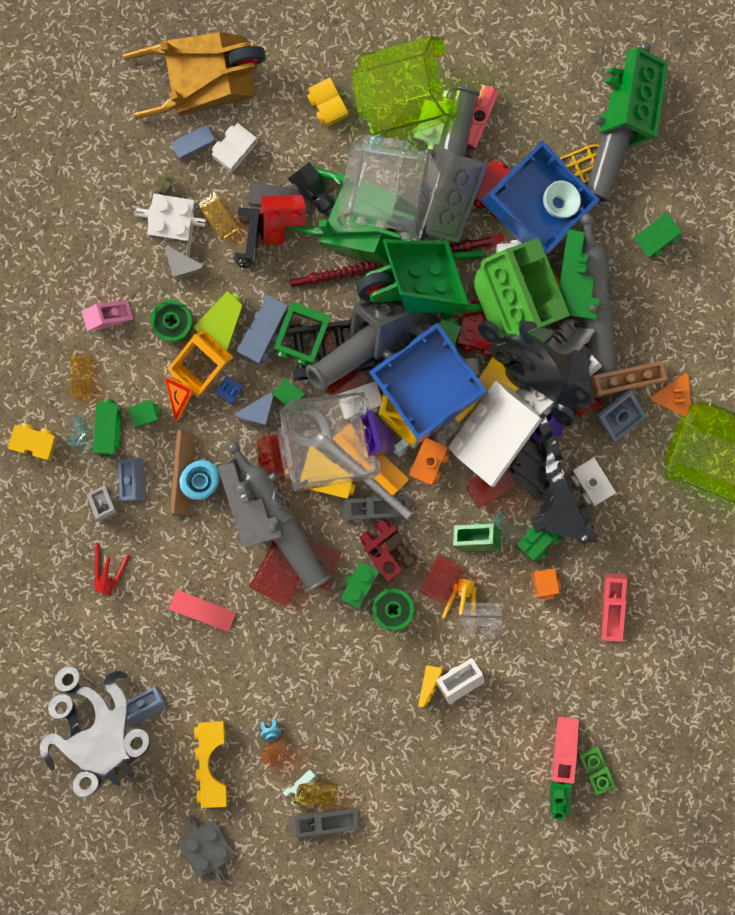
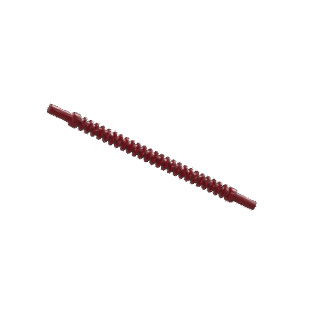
[290,237,492,288]

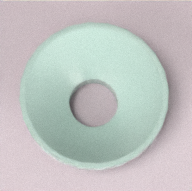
[543,181,581,219]

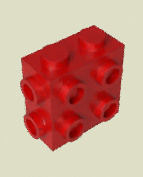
[474,160,510,220]
[457,301,504,356]

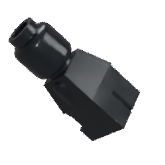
[288,162,335,216]

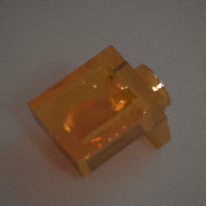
[260,737,289,768]

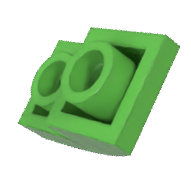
[578,746,616,796]

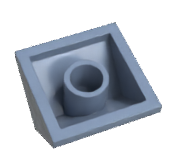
[595,389,647,442]
[235,393,275,428]

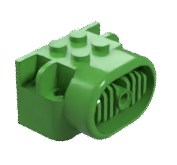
[474,237,570,336]

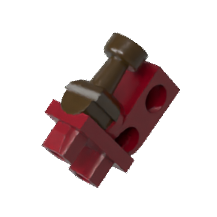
[359,519,418,583]

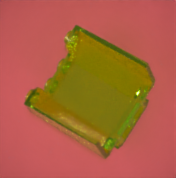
[351,36,458,139]
[663,402,735,507]

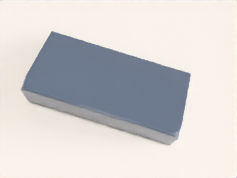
[170,124,216,161]
[118,458,145,501]
[126,686,167,727]

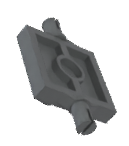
[177,815,234,883]

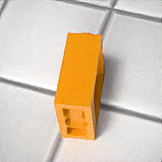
[168,329,234,397]

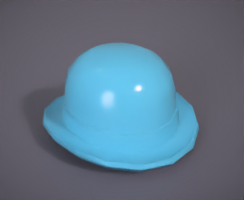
[179,460,220,500]

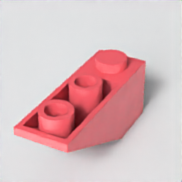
[551,717,579,784]

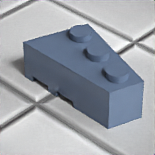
[237,294,288,366]

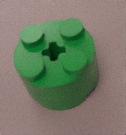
[150,300,194,344]
[372,589,414,631]

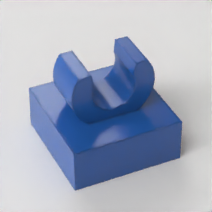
[215,375,244,404]

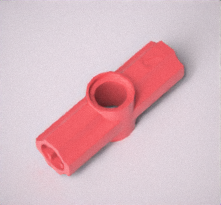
[467,85,499,149]

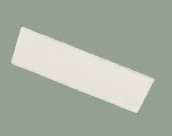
[186,219,194,258]

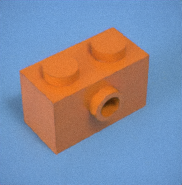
[409,438,450,486]
[531,568,561,601]

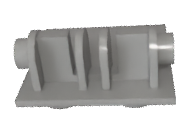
[545,318,595,354]

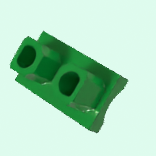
[550,781,572,820]

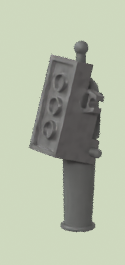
[410,85,488,243]
[306,300,438,392]
[218,442,332,593]

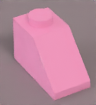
[82,300,133,331]

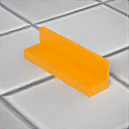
[332,423,409,496]

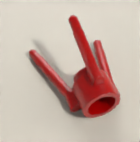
[94,543,130,595]

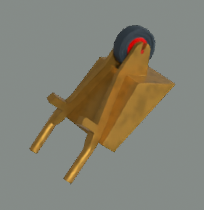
[123,32,266,120]

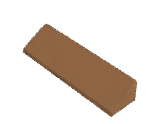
[591,361,668,398]
[170,430,195,515]

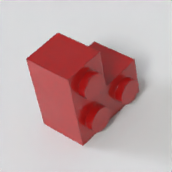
[260,195,306,245]

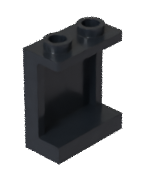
[233,207,261,268]

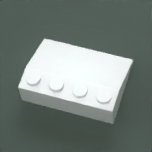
[448,381,543,487]

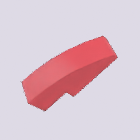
[601,573,627,642]
[169,589,236,632]

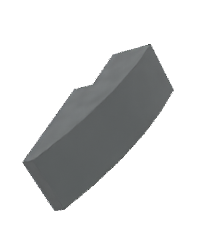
[248,183,312,213]
[341,496,409,521]
[289,808,359,838]

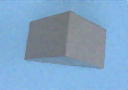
[165,246,204,280]
[86,485,119,523]

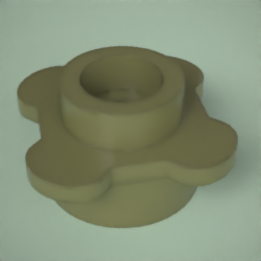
[154,173,172,194]

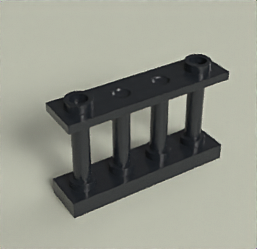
[286,317,377,381]

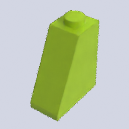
[193,291,243,352]

